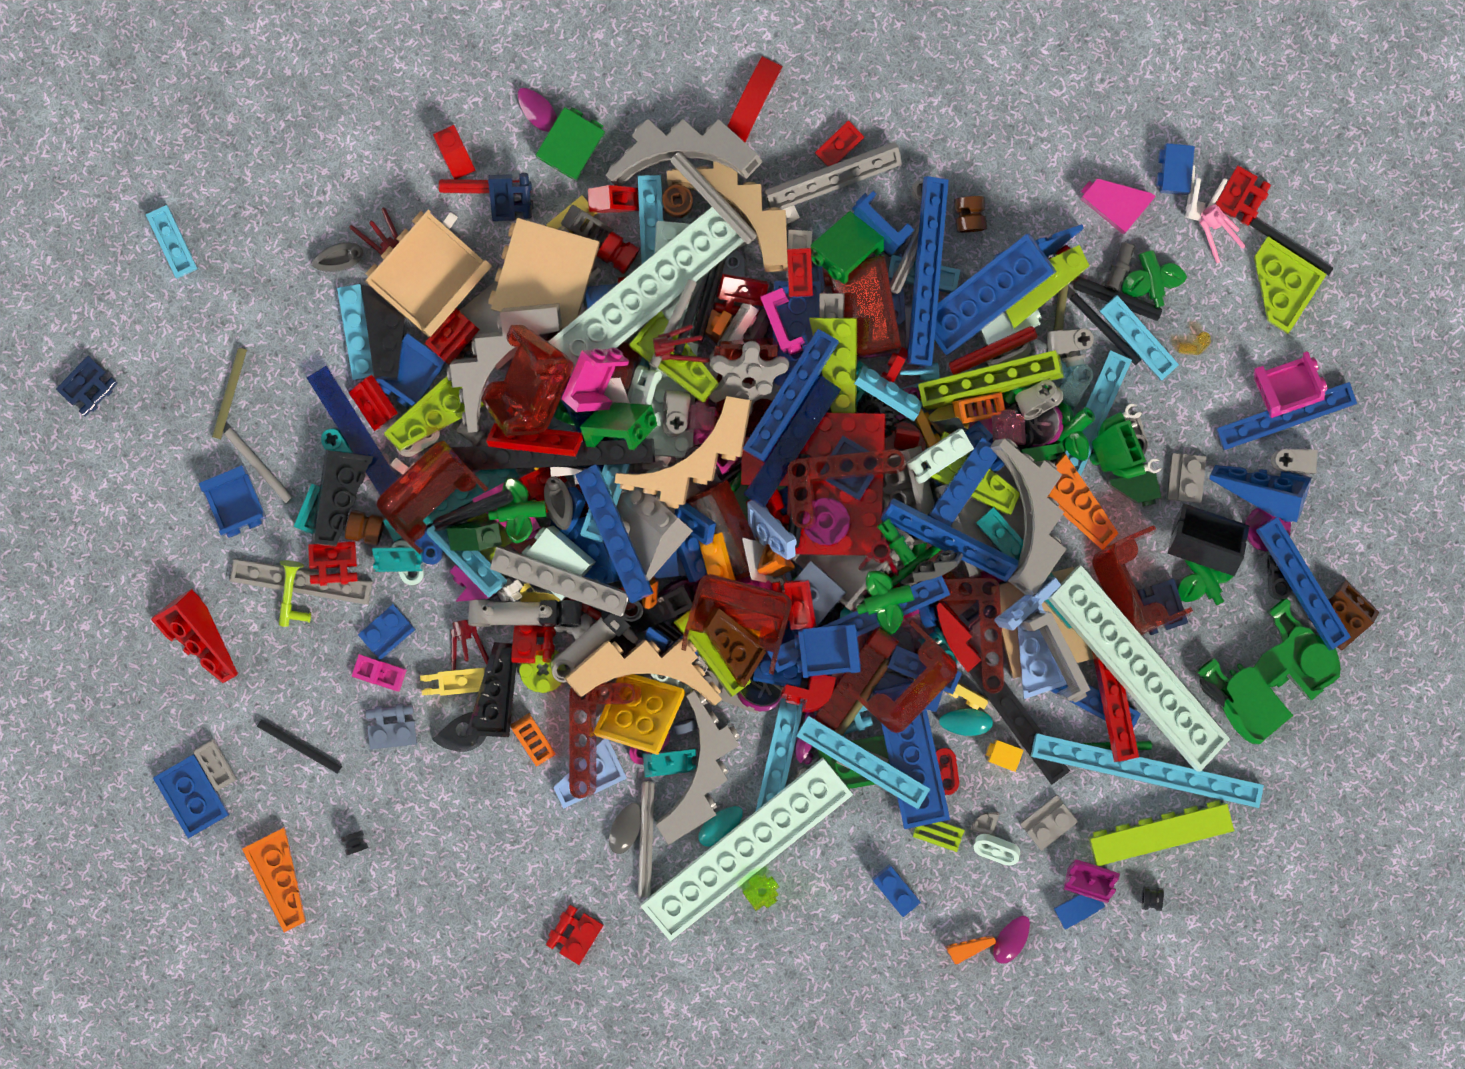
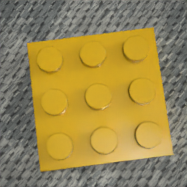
[593,674,686,755]

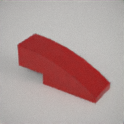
[937,599,982,672]

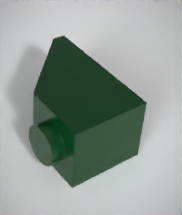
[1107,472,1161,507]
[446,517,502,551]

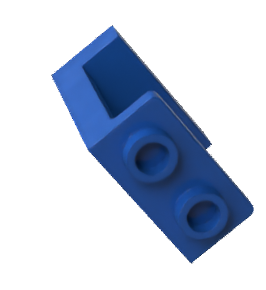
[852,191,914,257]
[375,334,447,408]
[198,465,267,538]
[794,623,861,678]

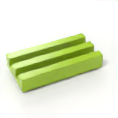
[912,822,965,852]

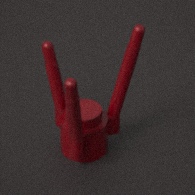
[349,207,399,255]
[653,324,710,363]
[858,538,899,576]
[451,620,489,671]

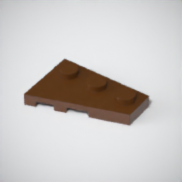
[702,608,768,687]

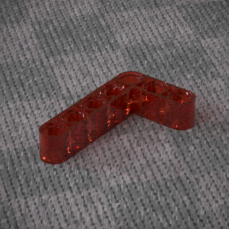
[788,449,906,530]
[938,576,1004,693]
[814,627,899,731]
[569,682,642,799]

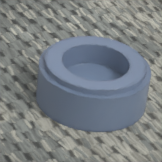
[673,718,698,735]

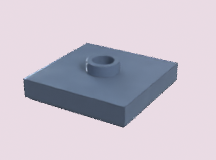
[785,561,847,627]

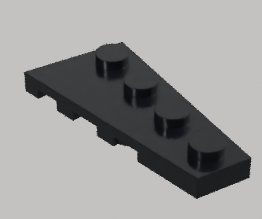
[361,285,406,381]
[311,449,373,546]
[466,642,517,737]

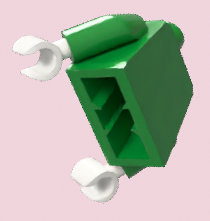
[1090,404,1162,479]

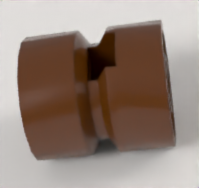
[662,185,693,218]
[954,196,987,233]
[345,509,385,546]

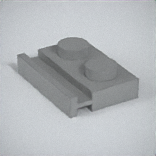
[1167,453,1206,503]
[1020,795,1078,851]

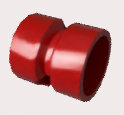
[596,231,640,274]

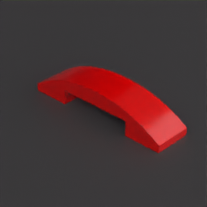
[727,56,783,143]

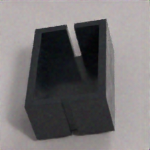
[1167,503,1250,576]

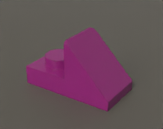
[450,565,496,602]

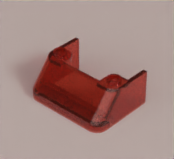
[377,441,489,554]
[1092,525,1193,636]
[681,574,792,675]
[846,620,958,733]

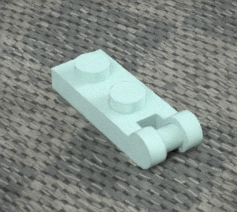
[627,365,662,405]
[907,428,974,484]

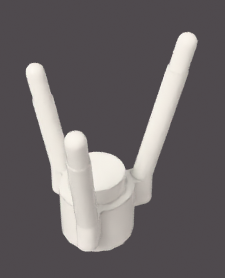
[1185,164,1227,221]

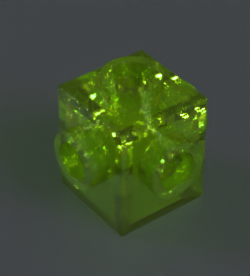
[742,873,780,911]

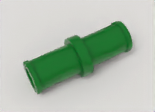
[877,518,917,566]

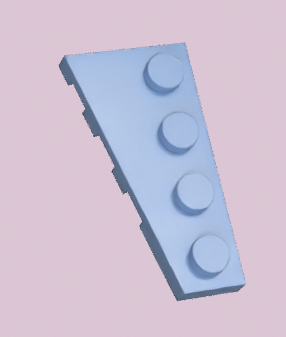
[1016,601,1067,699]

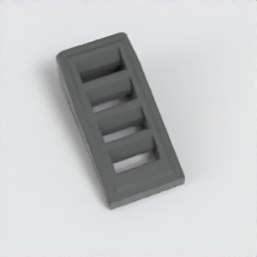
[561,205,614,248]

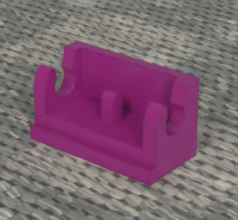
[1063,859,1120,903]

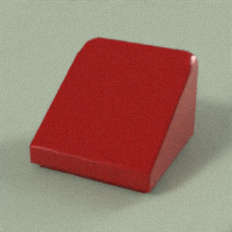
[894,429,920,450]

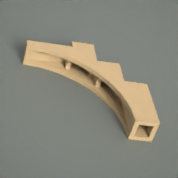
[667,161,788,272]
[614,396,752,508]
[564,639,722,705]

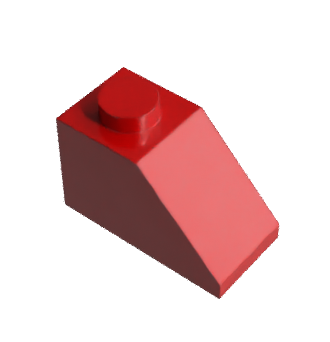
[433,125,476,179]
[588,185,639,213]

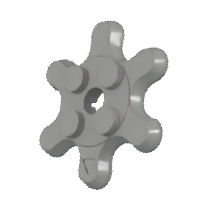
[709,341,789,416]

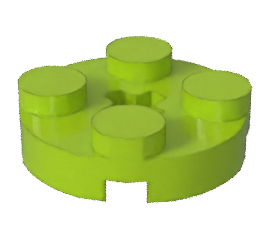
[519,649,566,693]

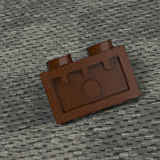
[1309,580,1379,650]

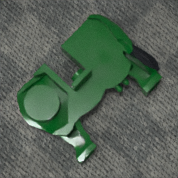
[1195,598,1341,745]

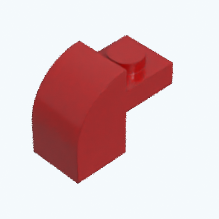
[781,675,836,713]

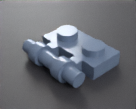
[366,703,417,750]

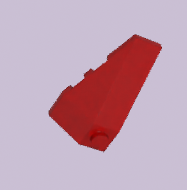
[151,589,238,683]

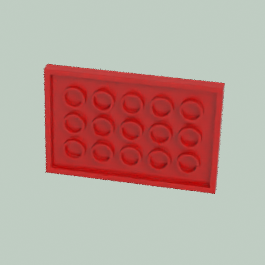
[787,412,886,556]

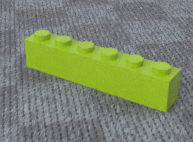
[918,350,1064,411]
[1088,800,1234,866]

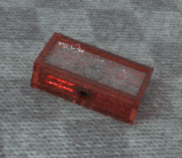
[686,480,756,581]

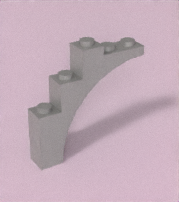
[605,119,762,186]
[447,303,562,433]
[990,439,1066,595]
[655,689,741,845]

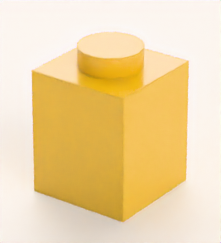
[985,739,1024,772]

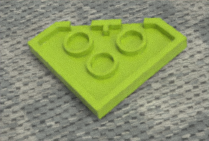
[1254,237,1327,334]

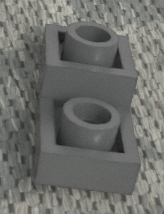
[913,550,963,582]

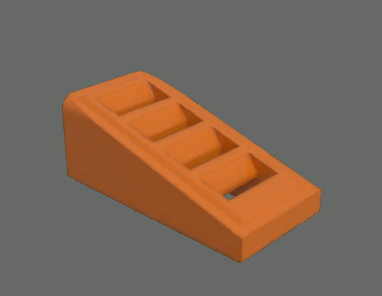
[952,392,1006,424]
[510,713,556,767]
[945,936,996,965]

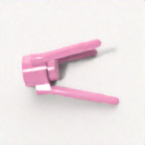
[1199,204,1245,263]

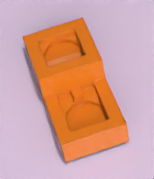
[641,576,658,609]

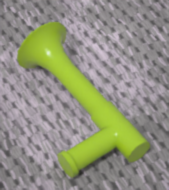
[278,560,312,627]

